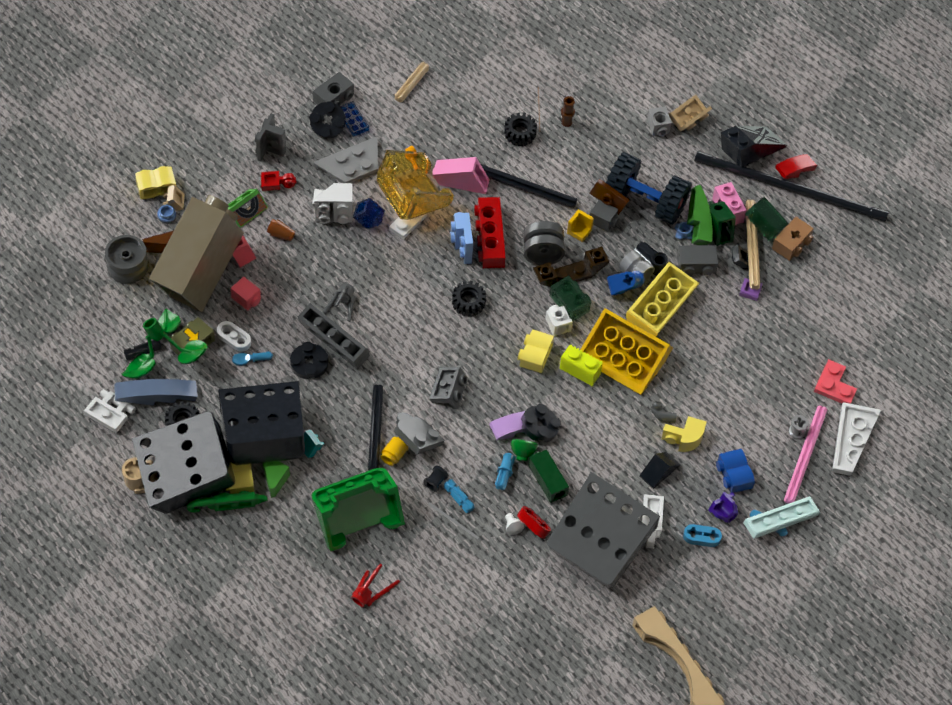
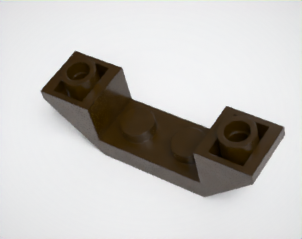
[533,246,610,289]

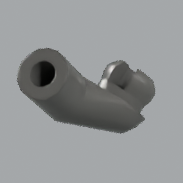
[651,401,677,423]

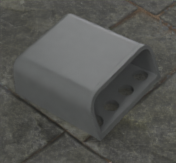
[547,472,660,588]

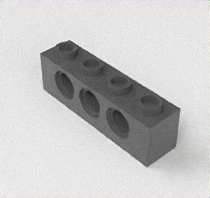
[298,303,370,370]

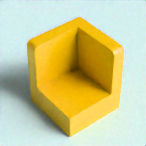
[567,209,594,242]

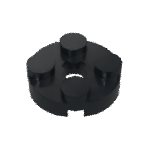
[309,101,346,138]
[290,341,328,379]
[521,404,561,442]

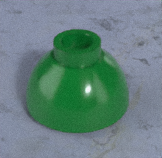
[511,439,538,461]

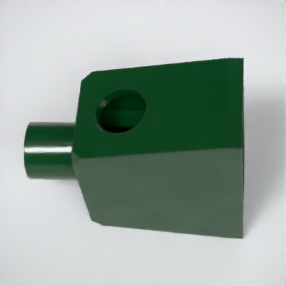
[708,201,736,246]

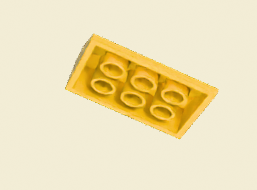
[580,308,673,395]

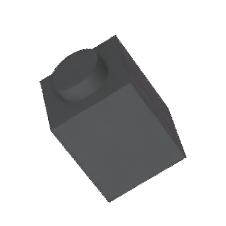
[590,200,619,232]

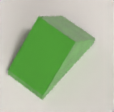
[262,461,290,498]

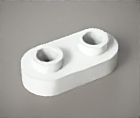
[217,321,251,352]

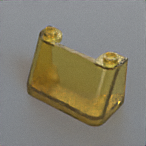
[377,150,454,220]

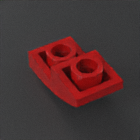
[775,154,817,179]

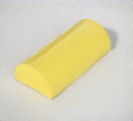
[626,262,699,337]

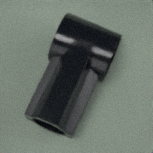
[635,242,668,276]

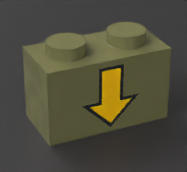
[170,317,215,356]

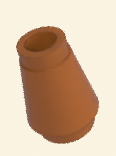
[267,219,296,241]

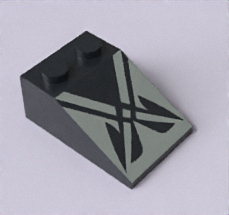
[721,126,787,167]

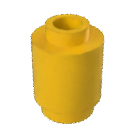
[381,437,408,466]

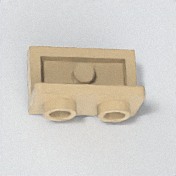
[669,94,712,131]

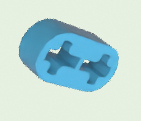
[683,524,722,547]

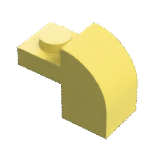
[661,416,707,452]

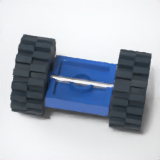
[606,152,692,225]

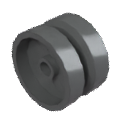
[523,221,565,265]
[105,235,148,284]

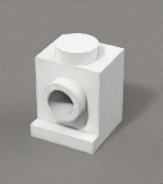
[546,305,572,336]

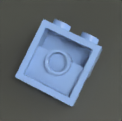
[450,212,473,264]

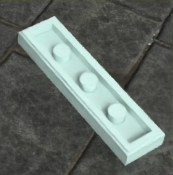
[744,496,820,539]

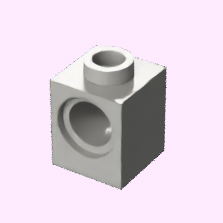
[647,106,671,136]

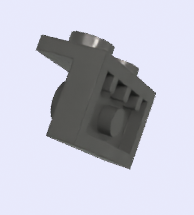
[429,367,468,409]

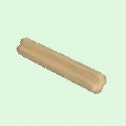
[395,62,429,103]

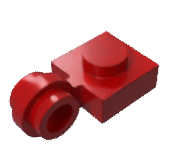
[261,171,296,191]

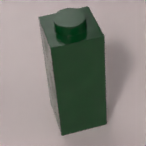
[528,449,569,503]

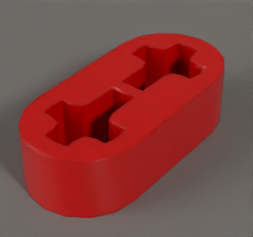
[517,506,551,539]

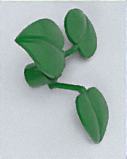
[121,309,208,379]

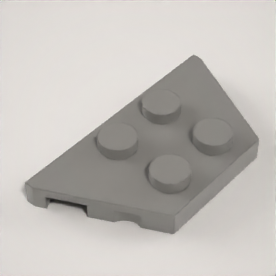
[314,137,378,183]

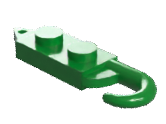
[186,491,268,513]

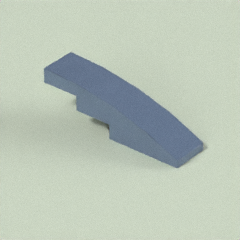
[114,379,198,405]

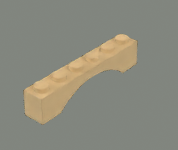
[632,606,724,705]

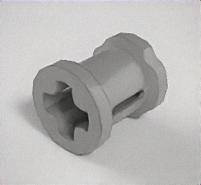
[789,415,809,439]

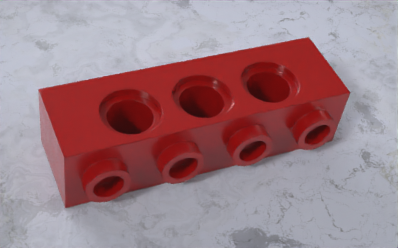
[474,197,506,269]

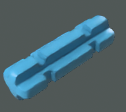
[444,479,474,513]

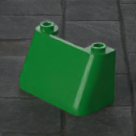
[311,468,405,552]

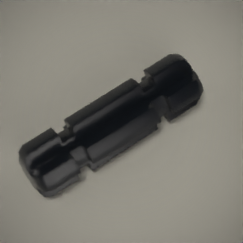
[124,340,161,360]

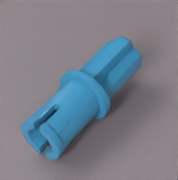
[495,453,516,490]

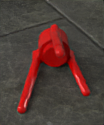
[351,564,400,607]

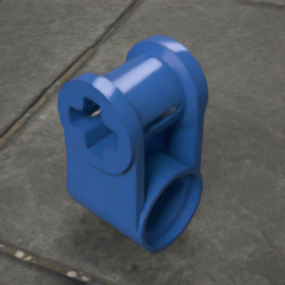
[606,271,645,296]

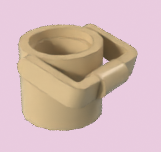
[122,458,158,494]

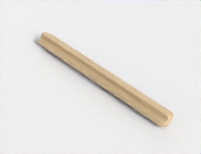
[745,200,760,290]

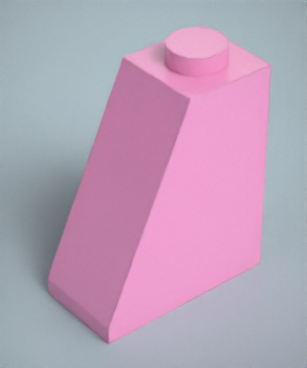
[432,157,490,194]

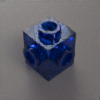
[353,198,385,229]

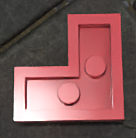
[814,359,857,404]

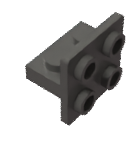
[255,113,286,162]

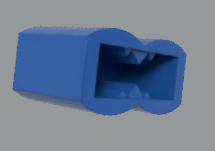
[716,449,755,493]

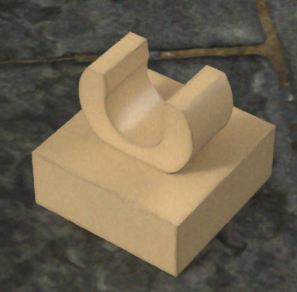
[163,185,185,211]

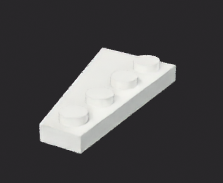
[832,402,881,476]

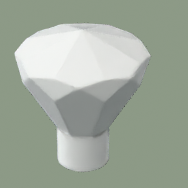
[505,513,524,535]

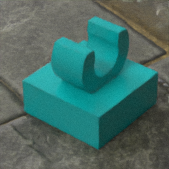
[304,430,324,458]

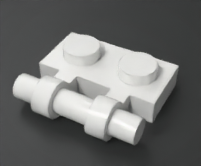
[84,389,136,433]

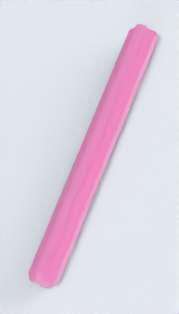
[784,406,827,503]

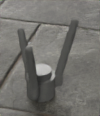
[322,283,356,322]

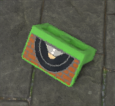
[228,189,268,227]

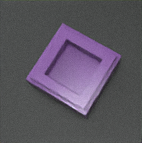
[739,278,763,301]

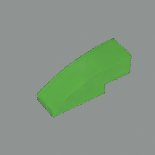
[687,185,713,245]

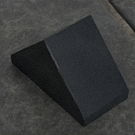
[639,452,681,489]

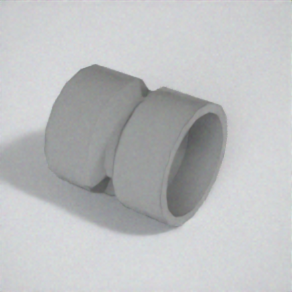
[619,250,655,282]

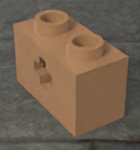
[772,217,814,261]

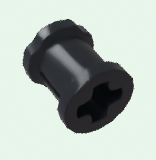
[423,465,449,492]

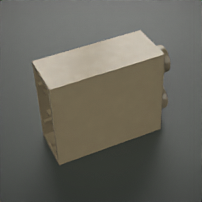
[149,195,244,312]

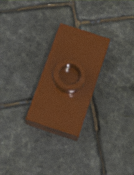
[589,178,629,215]

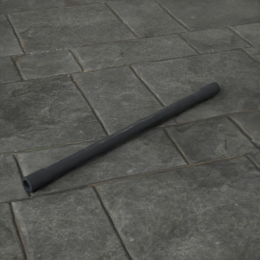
[694,151,889,222]

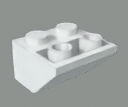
[315,183,353,224]

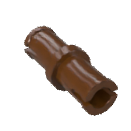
[561,96,575,127]

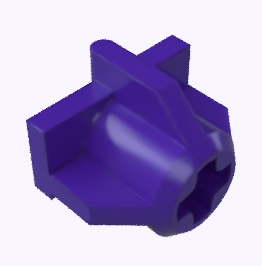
[708,492,738,523]

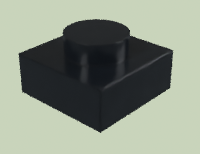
[732,244,749,269]

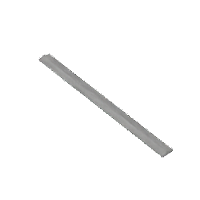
[428,502,479,539]

